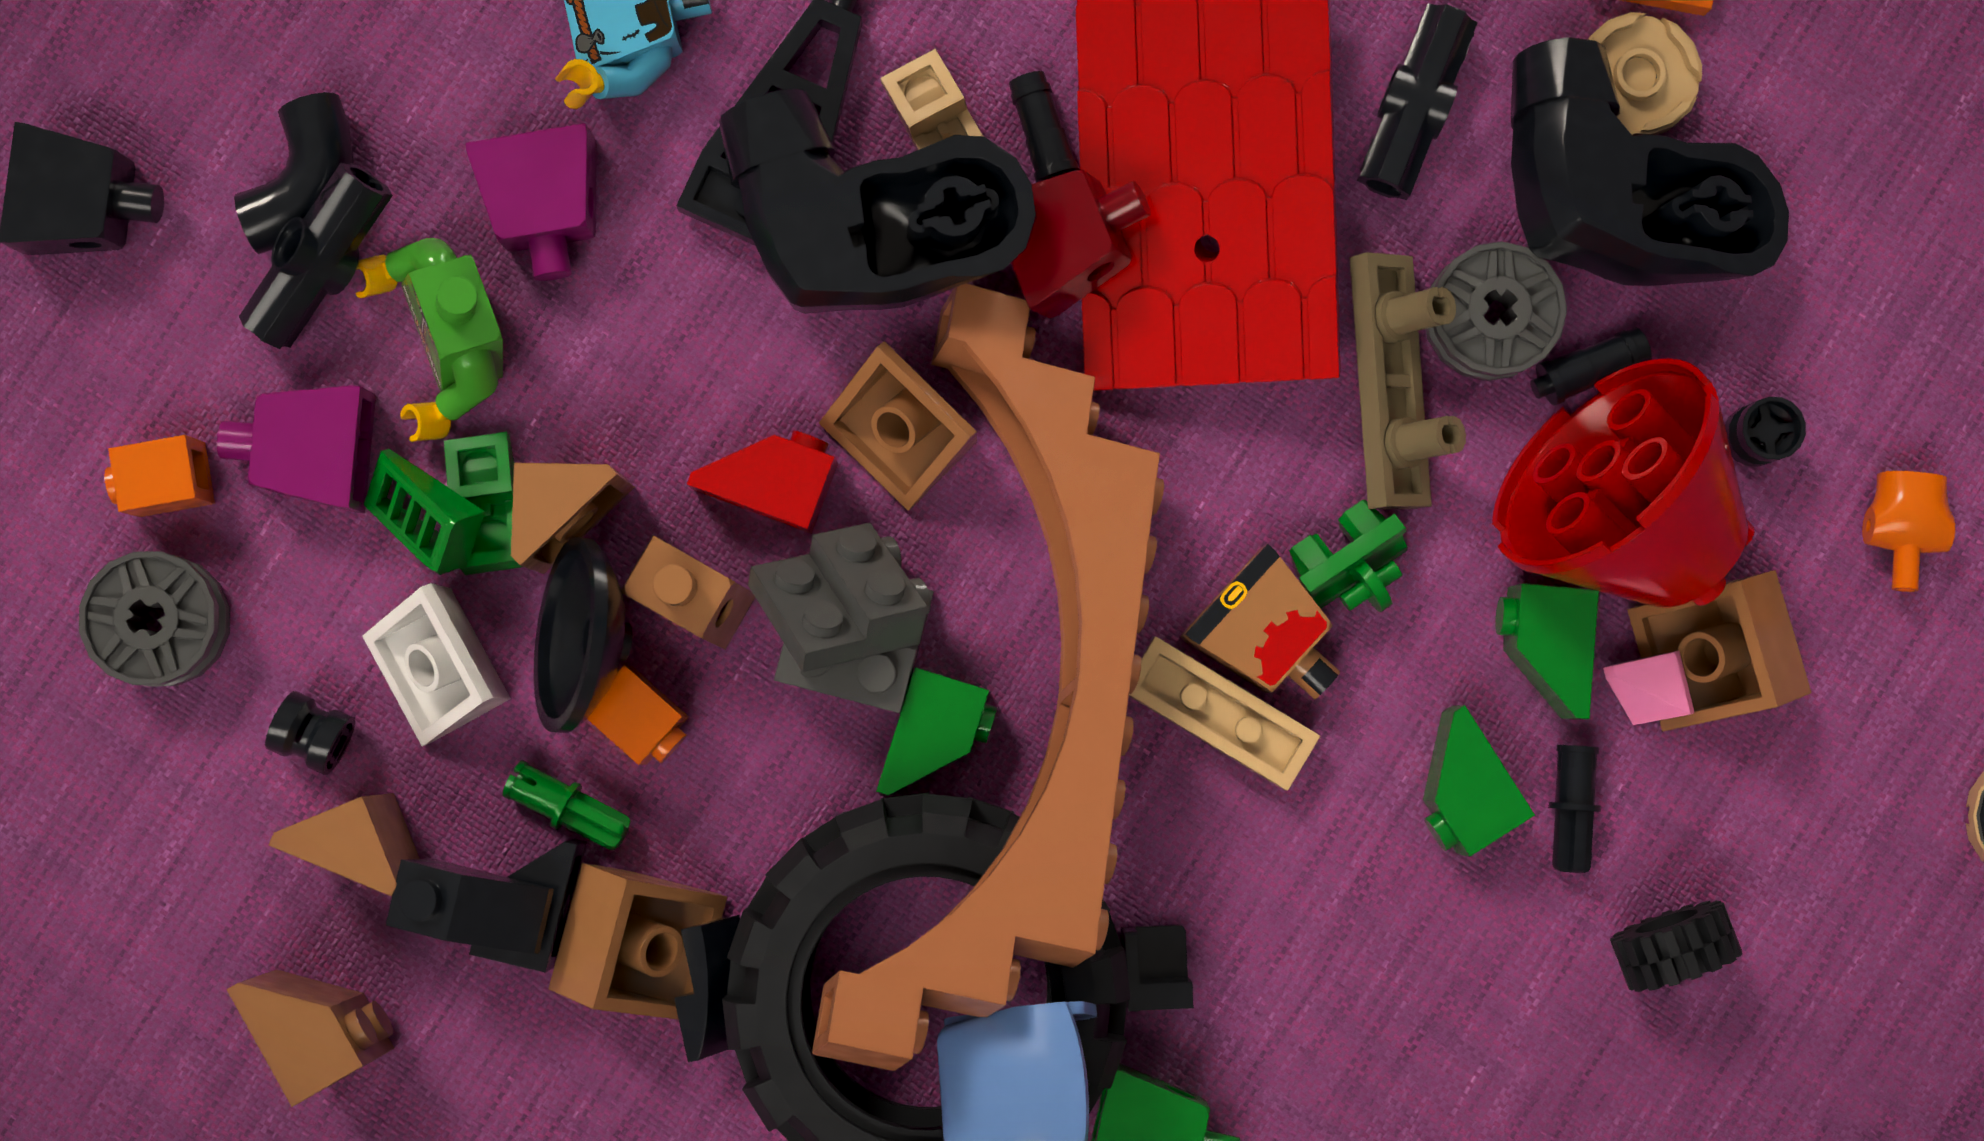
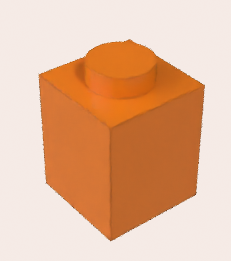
[104,435,215,517]
[587,665,689,765]

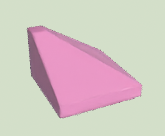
[1603,651,1695,725]

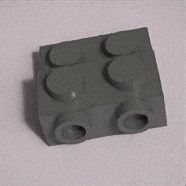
[748,523,931,672]

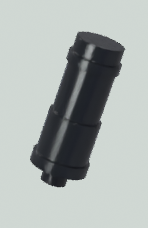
[1009,71,1080,183]
[1530,327,1652,406]

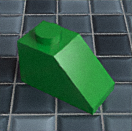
[1495,583,1599,720]
[876,667,997,795]
[1423,705,1535,857]

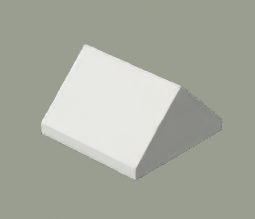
[362,583,511,747]

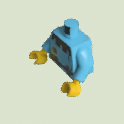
[555,0,712,109]

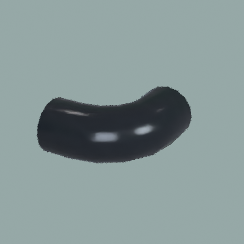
[234,92,354,254]

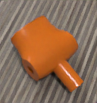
[1862,471,1955,592]

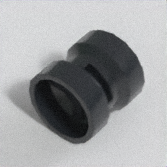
[1725,397,1806,467]
[265,691,355,775]

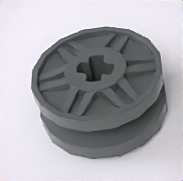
[1426,241,1567,381]
[79,551,230,687]

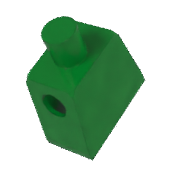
[1091,1063,1240,1141]

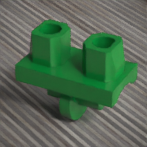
[1289,500,1408,612]

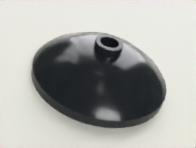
[534,537,632,733]

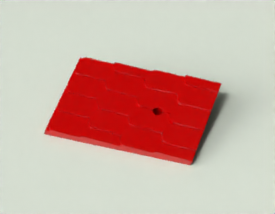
[1076,0,1341,391]

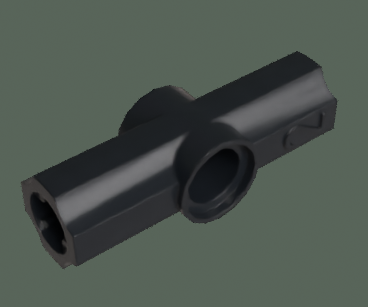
[1357,3,1478,200]
[239,163,393,349]

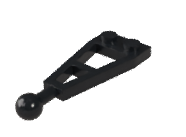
[676,0,862,246]

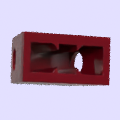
[1011,170,1151,319]

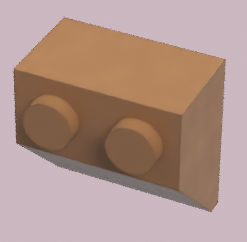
[1627,570,1812,732]
[549,863,727,1020]
[226,970,395,1107]

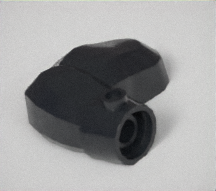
[1511,37,1789,286]
[719,89,1036,314]

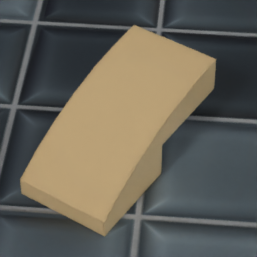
[880,49,983,150]

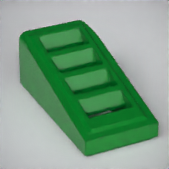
[364,449,485,575]

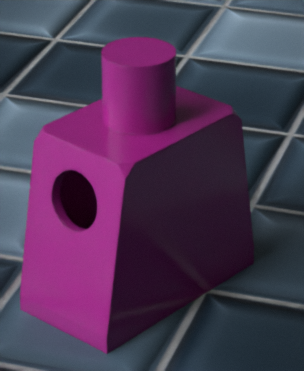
[465,123,597,281]
[217,385,376,513]

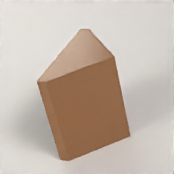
[819,341,977,511]
[511,463,635,574]
[269,793,420,897]

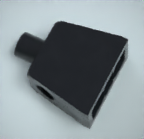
[0,122,164,255]

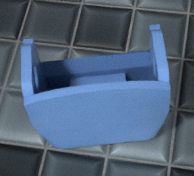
[937,1001,1097,1141]

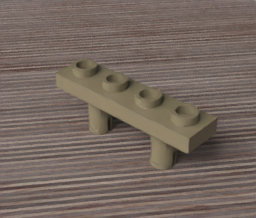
[1349,252,1466,509]

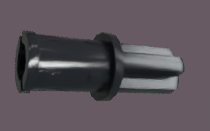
[1548,745,1601,873]

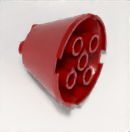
[1492,358,1755,608]

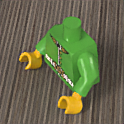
[355,238,503,442]

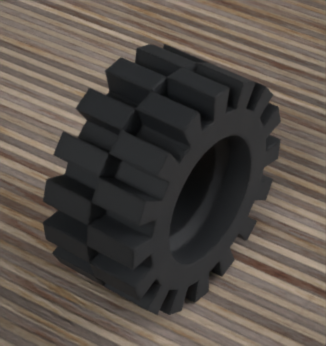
[1610,900,1743,992]

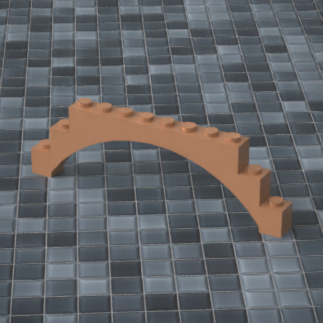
[812,283,1164,1071]

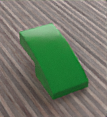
[444,432,523,575]

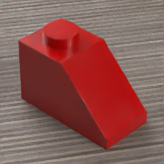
[687,430,838,534]

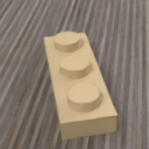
[1129,636,1320,791]

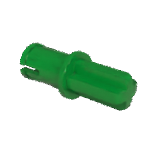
[502,760,631,850]

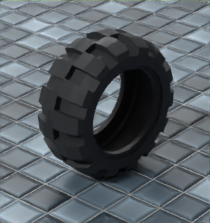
[722,792,1131,1141]

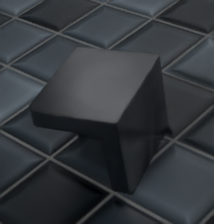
[1121,924,1194,1011]

